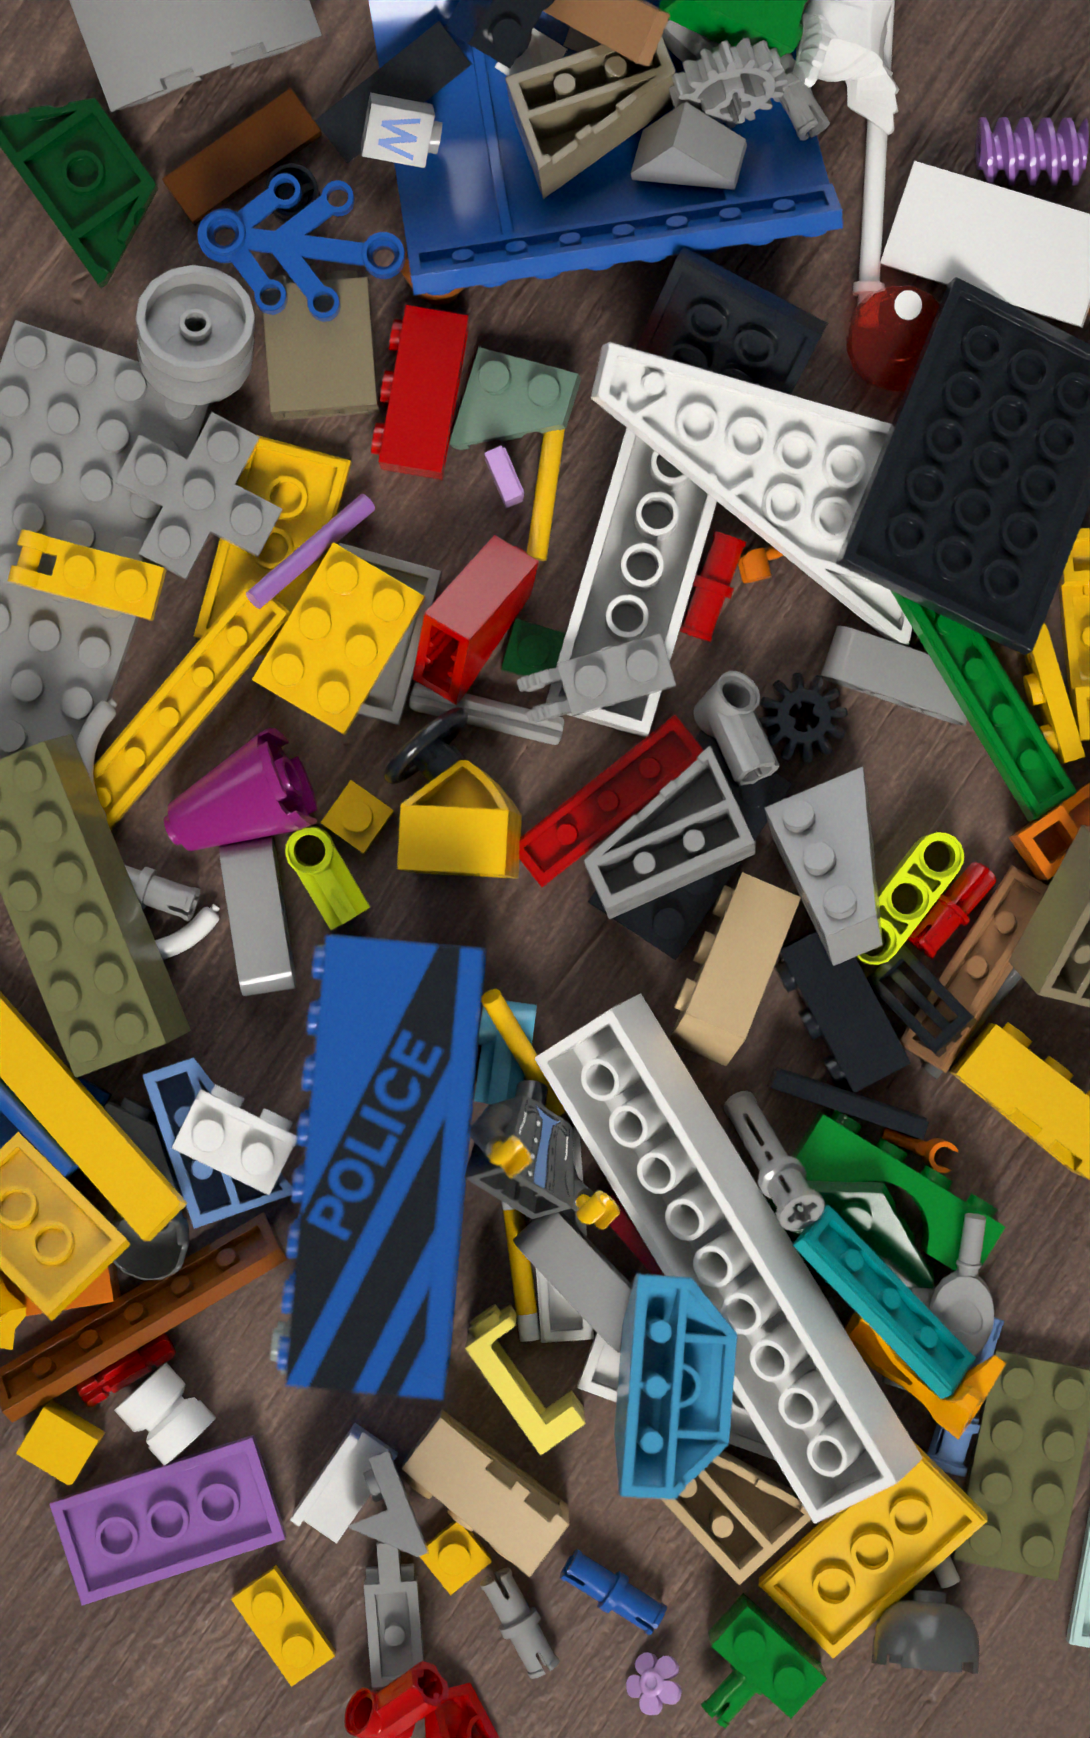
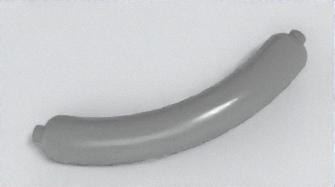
[76,698,117,819]

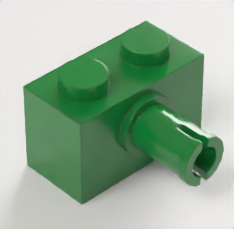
[701,1593,827,1729]

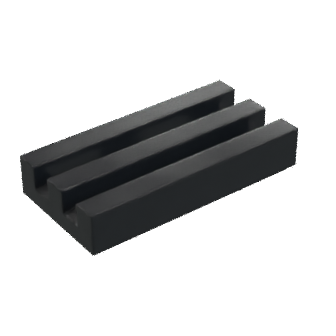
[867,944,978,1058]

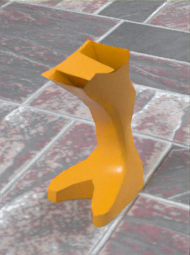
[845,1312,1007,1440]

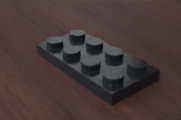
[588,730,792,960]

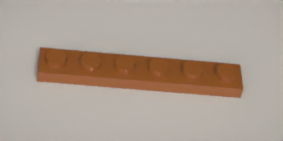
[0,1212,288,1423]

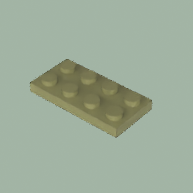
[951,1349,1090,1581]

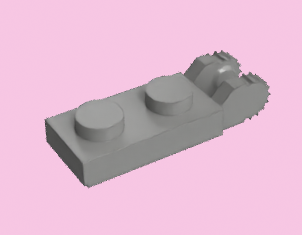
[517,633,676,724]

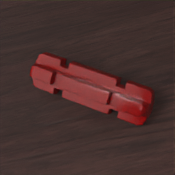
[76,1333,176,1407]

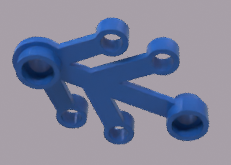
[197,173,405,322]

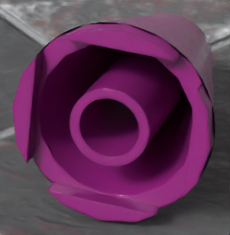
[164,728,318,851]

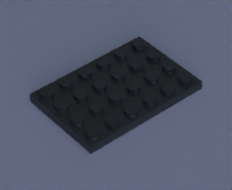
[835,277,1090,655]

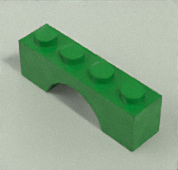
[791,1110,1005,1271]

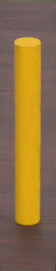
[526,429,565,561]
[481,989,566,1116]

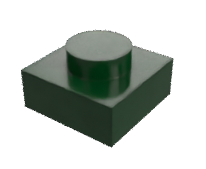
[501,619,566,685]

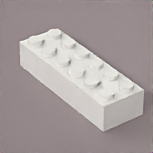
[546,428,717,738]

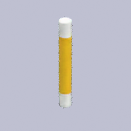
[502,1201,541,1342]

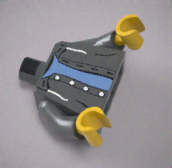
[465,1080,620,1230]

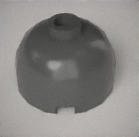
[872,1590,980,1674]

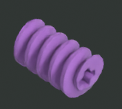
[976,117,1089,186]

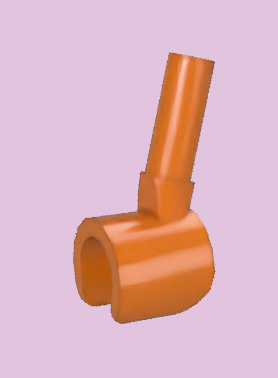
[738,545,783,584]
[882,1127,958,1173]

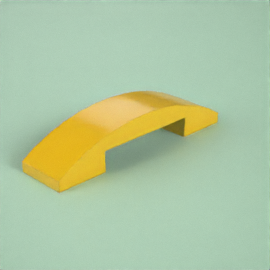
[1059,528,1090,741]

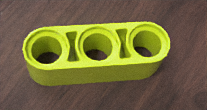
[856,832,964,965]

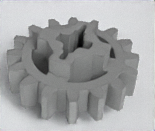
[669,38,788,128]

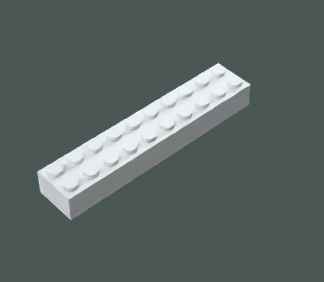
[535,993,923,1524]

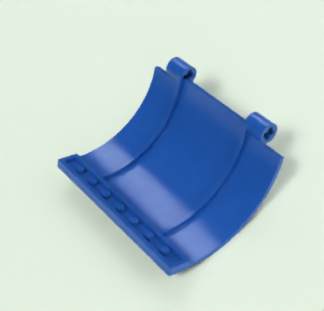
[368,0,843,296]

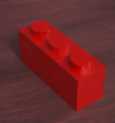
[371,305,470,480]

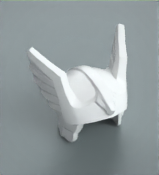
[792,0,899,135]

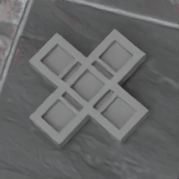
[115,412,283,580]

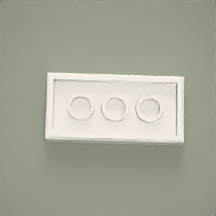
[880,161,1090,328]

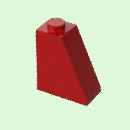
[412,535,539,705]

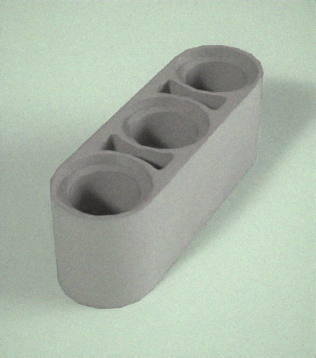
[820,626,967,726]
[219,837,296,997]
[513,1211,633,1353]

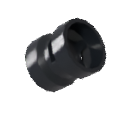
[265,163,320,224]

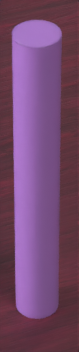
[246,494,375,609]

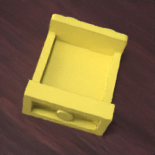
[465,1304,585,1455]

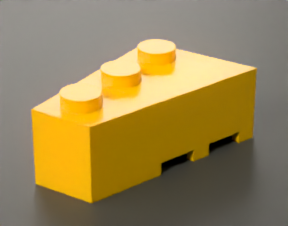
[949,1022,1090,1180]

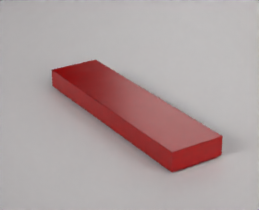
[519,714,704,887]

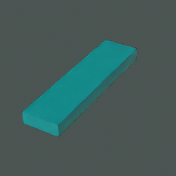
[793,1205,976,1399]

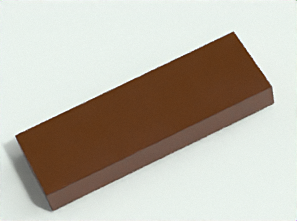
[162,88,322,226]

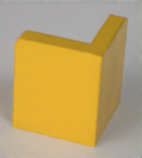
[16,1400,105,1485]

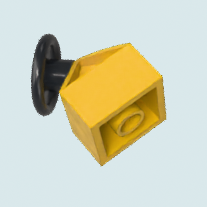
[384,707,522,879]

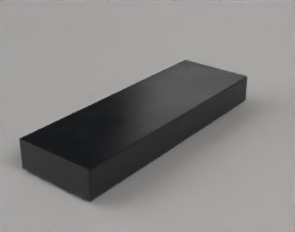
[315,21,473,163]
[767,1067,929,1139]

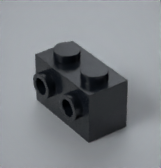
[444,0,554,69]

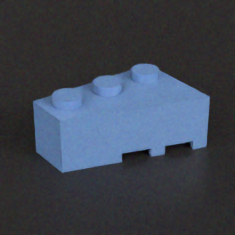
[142,1058,293,1229]

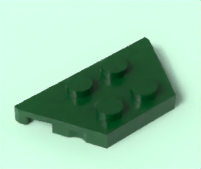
[0,98,159,288]
[766,1180,934,1288]

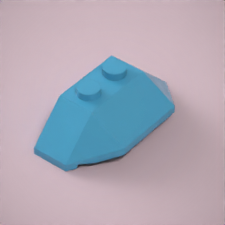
[614,1274,737,1499]

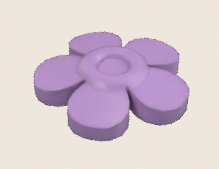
[626,1652,682,1715]

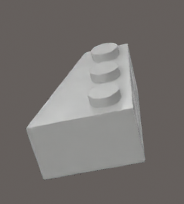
[584,746,755,919]
[765,767,883,966]

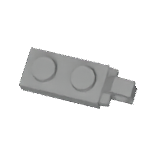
[364,1541,424,1690]

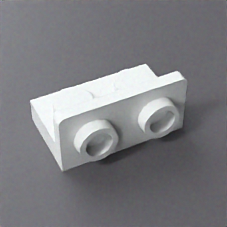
[172,1085,297,1195]

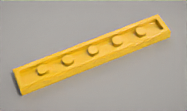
[93,579,292,830]
[0,991,188,1241]

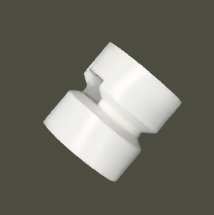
[114,1363,216,1465]

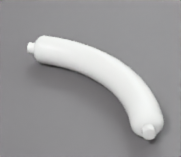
[155,904,220,959]

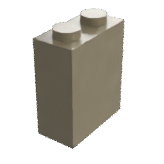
[262,270,380,421]

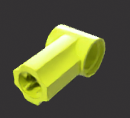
[285,826,371,930]

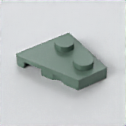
[449,347,582,450]

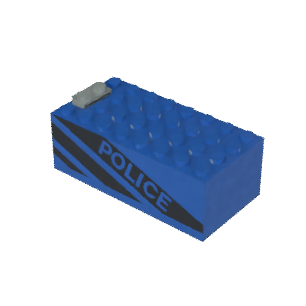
[270,935,487,1400]

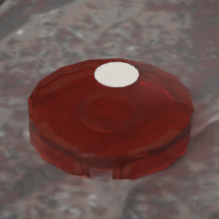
[846,286,940,391]

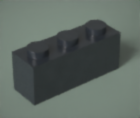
[774,929,911,1093]

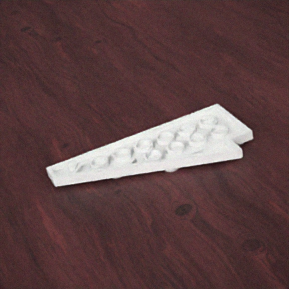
[591,342,912,646]

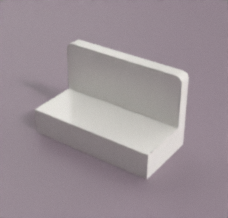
[290,1423,398,1544]

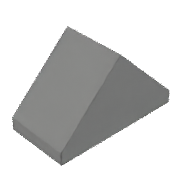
[631,102,747,190]

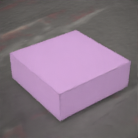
[484,446,524,509]

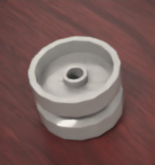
[136,265,255,406]

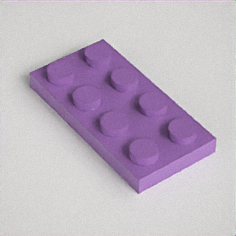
[50,1435,287,1605]

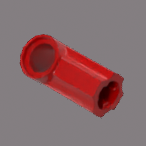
[344,1661,449,1738]

